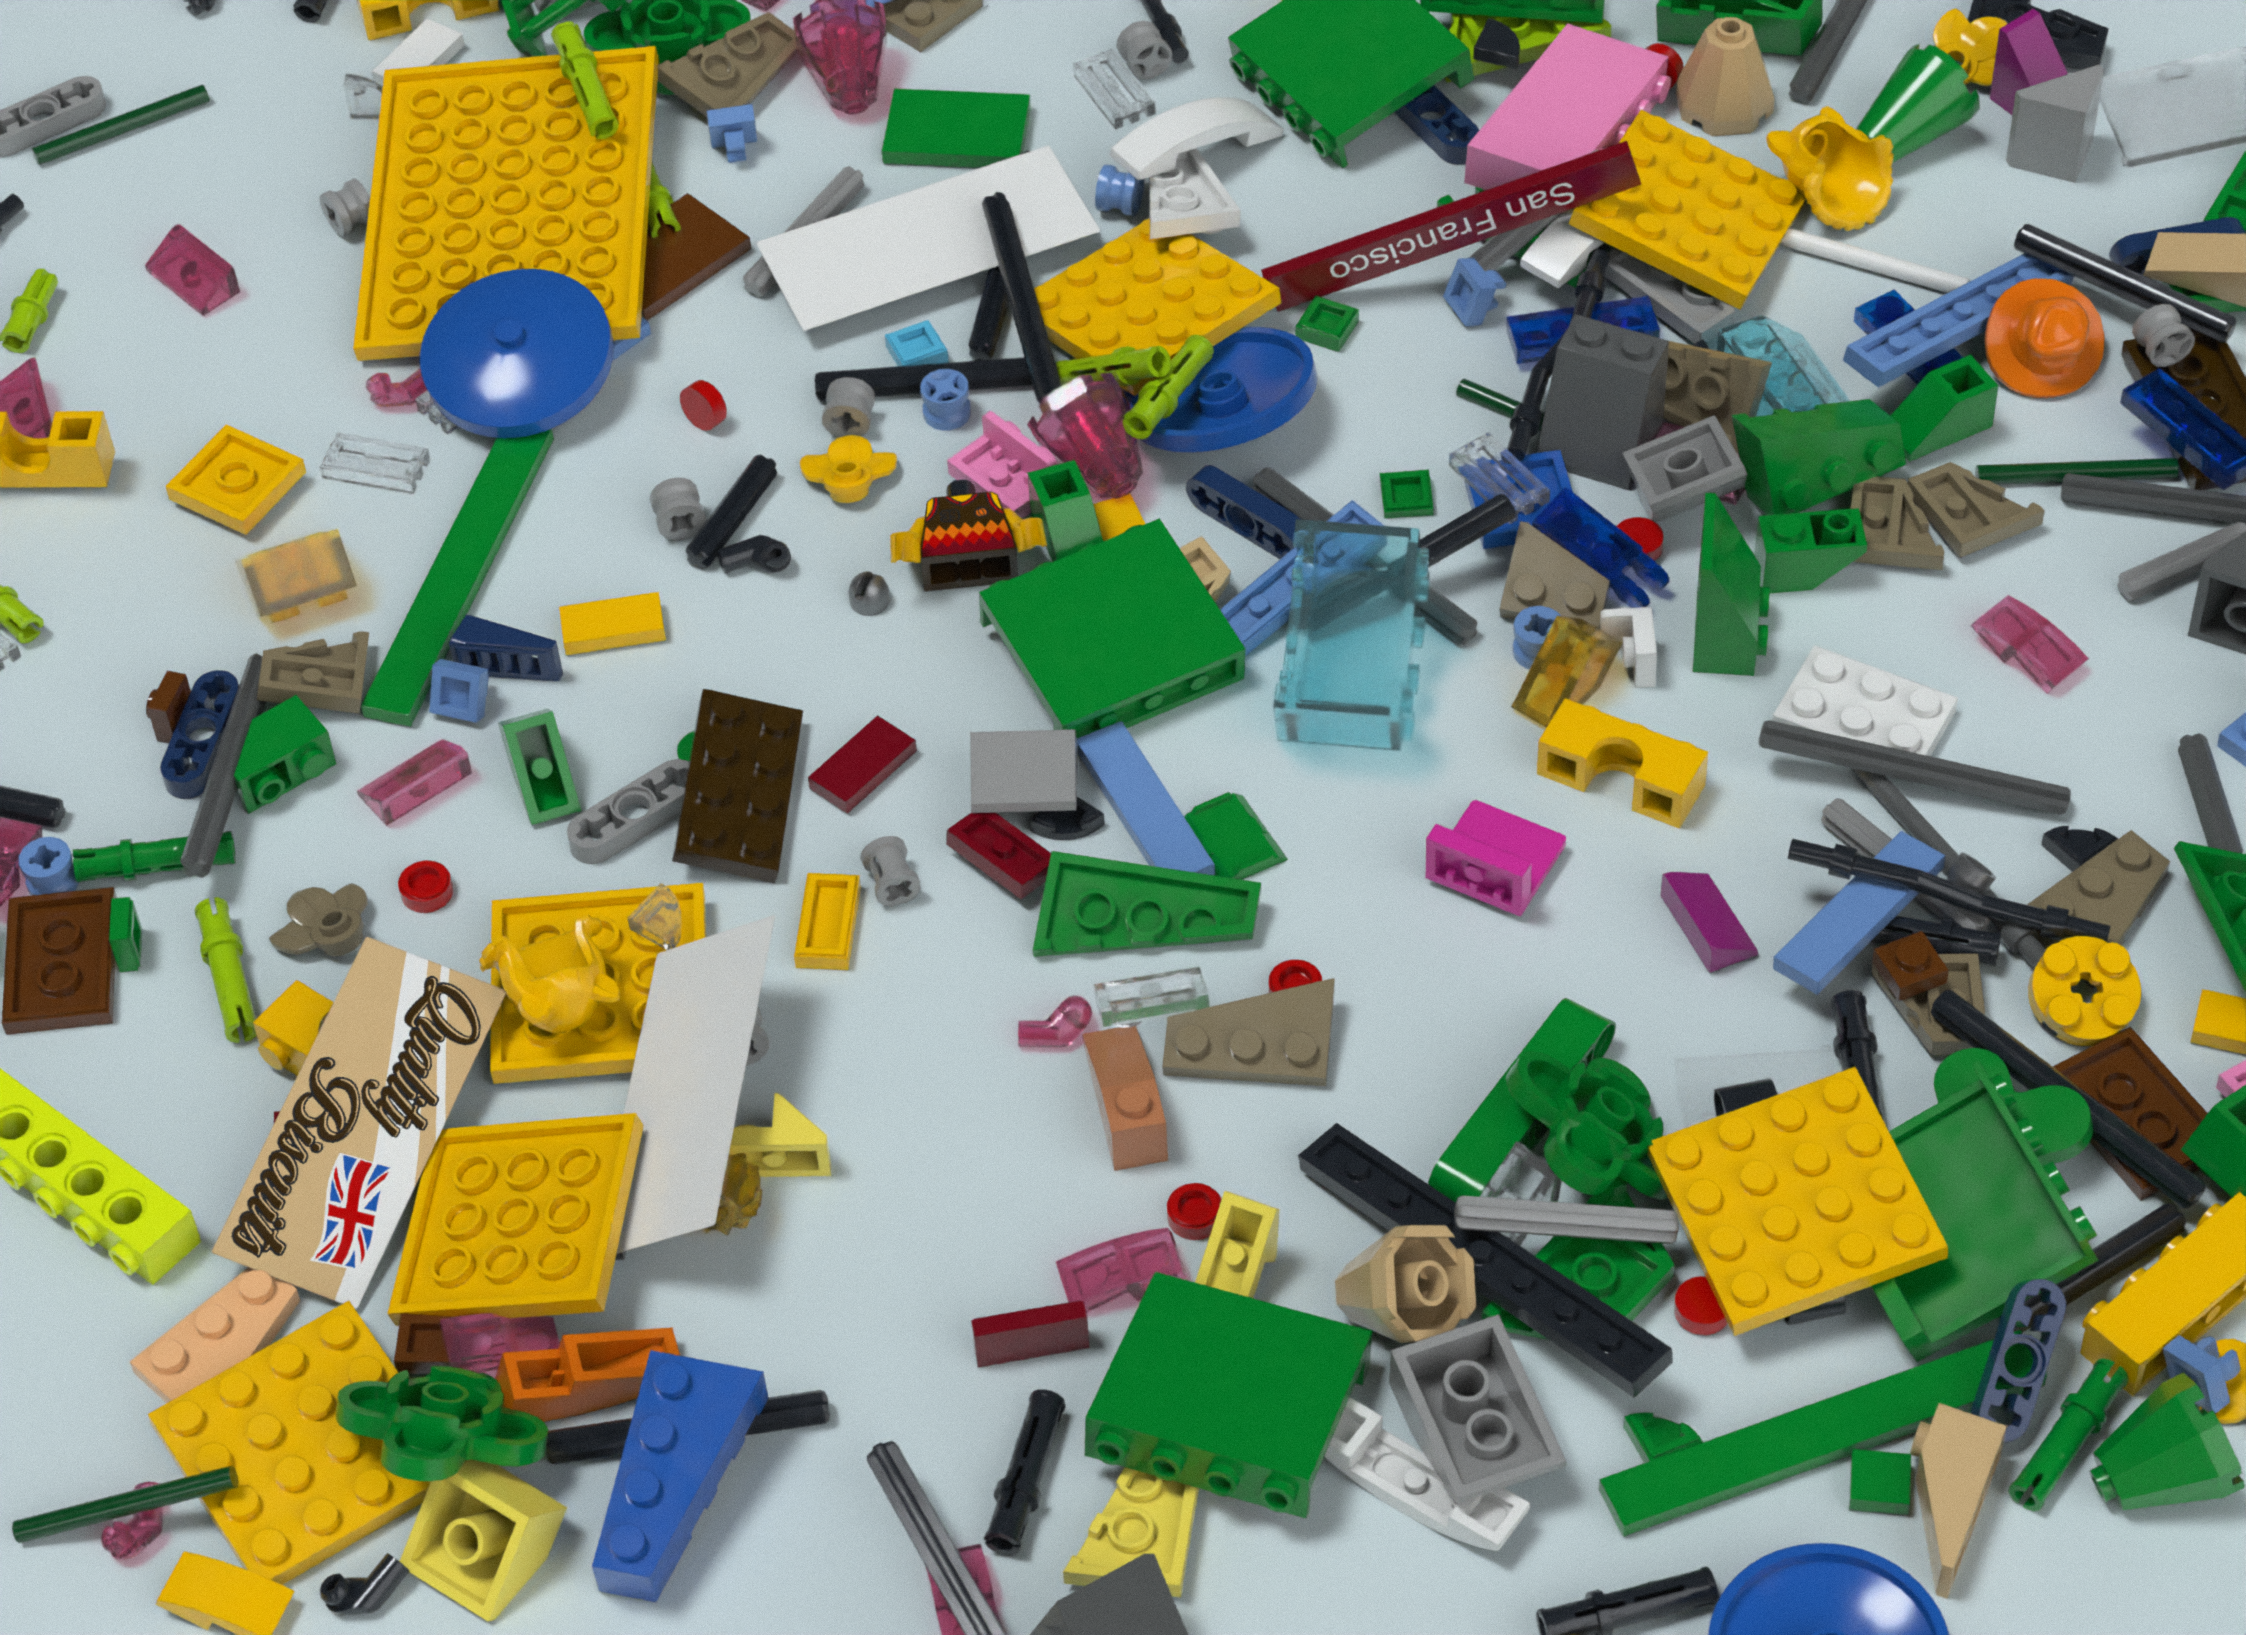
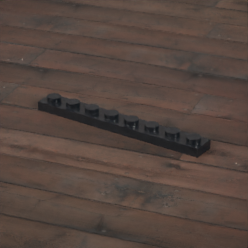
[1298,1123,1673,1398]

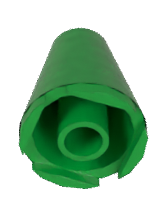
[1856,44,1980,163]

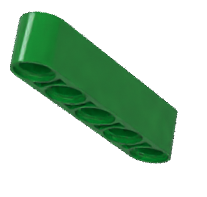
[1428,998,1616,1203]

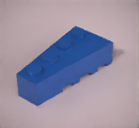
[592,1350,769,1602]

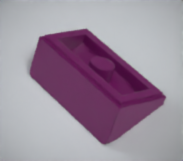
[1660,872,1758,973]

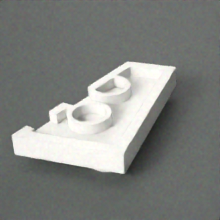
[1149,148,1241,239]

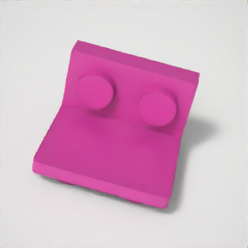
[1425,800,1566,917]

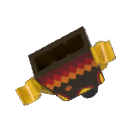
[890,480,1047,592]

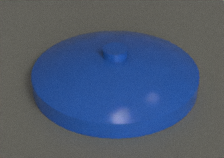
[420,269,614,438]
[1123,327,1318,452]
[1708,1543,1949,1635]

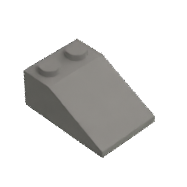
[1389,1314,1566,1504]

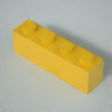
[2080,1192,2246,1397]

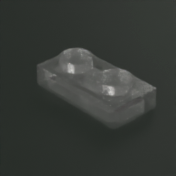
[1093,967,1210,1028]

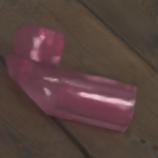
[366,368,428,407]
[1018,995,1092,1047]
[101,1482,163,1560]

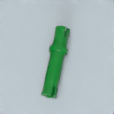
[73,831,236,883]
[2008,1358,2129,1511]

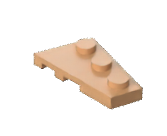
[130,1267,301,1403]

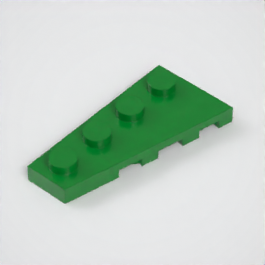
[1032,851,1262,957]

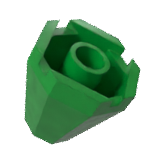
[2089,1372,2245,1510]

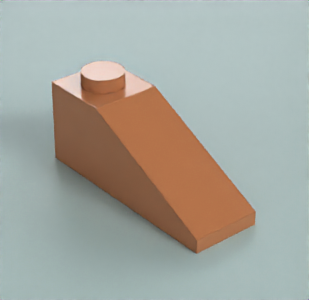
[1082,1024,1168,1171]

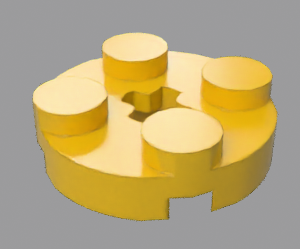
[2028,936,2141,1046]

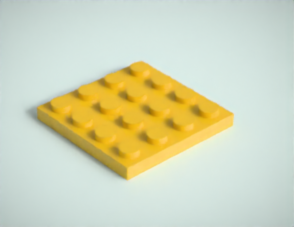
[1568,110,1807,310]
[1034,218,1281,396]
[490,883,707,1084]
[1648,1067,1948,1336]
[387,1113,644,1326]
[148,1301,431,1585]

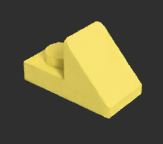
[725,1093,832,1177]
[1195,1191,1279,1298]

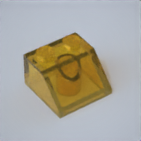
[235,528,357,623]

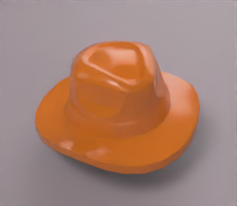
[1985,278,2104,398]

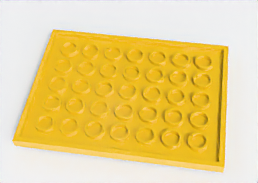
[353,46,659,361]

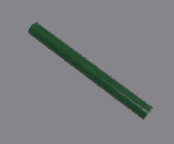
[31,84,210,165]
[1975,458,2178,484]
[12,1465,239,1543]

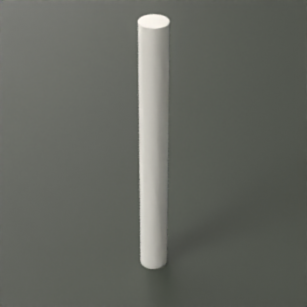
[1782,228,1970,293]

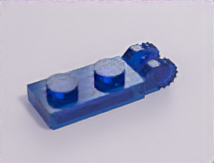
[1532,488,1670,608]

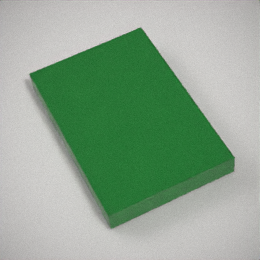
[881,88,1031,168]

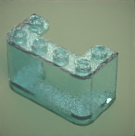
[1273,519,1430,751]

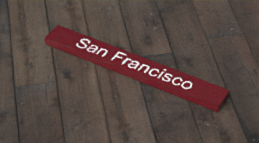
[1261,141,1642,312]

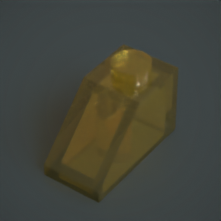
[1511,616,1623,728]

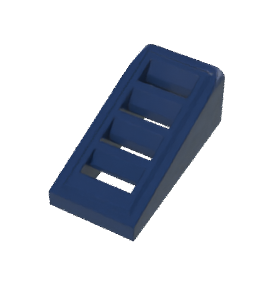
[449,615,563,681]

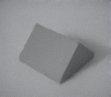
[2006,64,2104,183]
[1622,415,1747,523]
[970,729,1079,813]

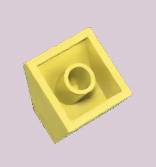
[400,1460,567,1622]

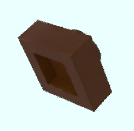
[146,670,191,743]
[1872,931,1949,1001]
[394,1314,460,1374]

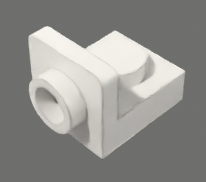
[1600,607,1657,688]

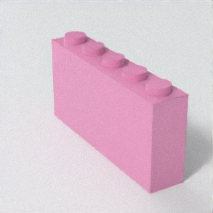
[1464,24,1671,190]

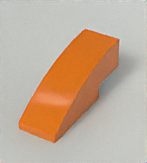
[495,1327,680,1422]

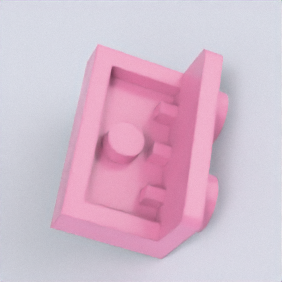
[947,411,1057,519]

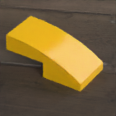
[155,1551,295,1635]

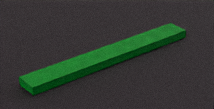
[361,429,554,727]
[1599,1330,2047,1537]

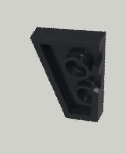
[1967,0,2109,69]

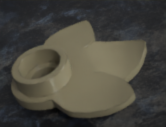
[269,883,368,956]

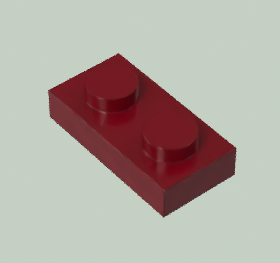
[946,812,1051,899]

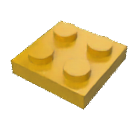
[165,424,306,535]

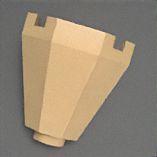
[1676,17,1775,136]
[1335,1225,1476,1343]

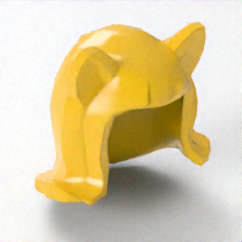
[1766,106,1894,231]
[479,914,620,1034]

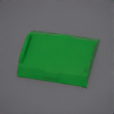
[1184,792,1288,880]

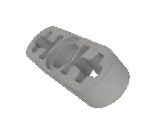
[0,76,106,157]
[567,759,689,864]

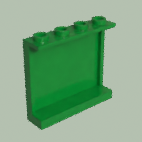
[1228,0,1475,169]
[979,518,1246,739]
[1871,1060,2098,1363]
[1084,1272,1373,1519]

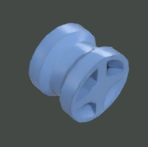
[1095,164,1144,217]
[920,369,971,431]
[1513,606,1565,671]
[19,837,79,896]

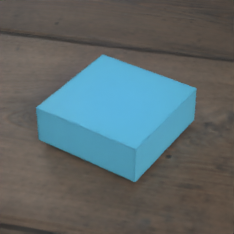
[885,320,949,366]

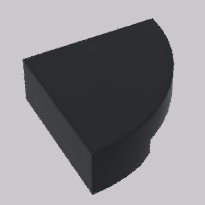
[1473,18,1520,69]
[1030,797,1105,840]
[2041,826,2118,872]

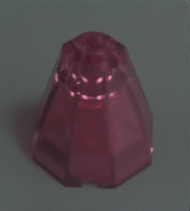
[793,0,887,114]
[1027,373,1143,499]

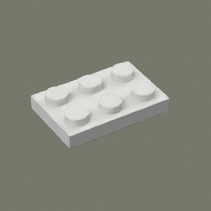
[1772,645,1958,756]

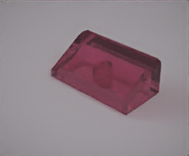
[145,224,240,316]
[0,357,53,438]
[357,739,472,826]

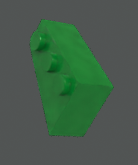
[1656,0,1823,56]
[1731,399,1906,515]

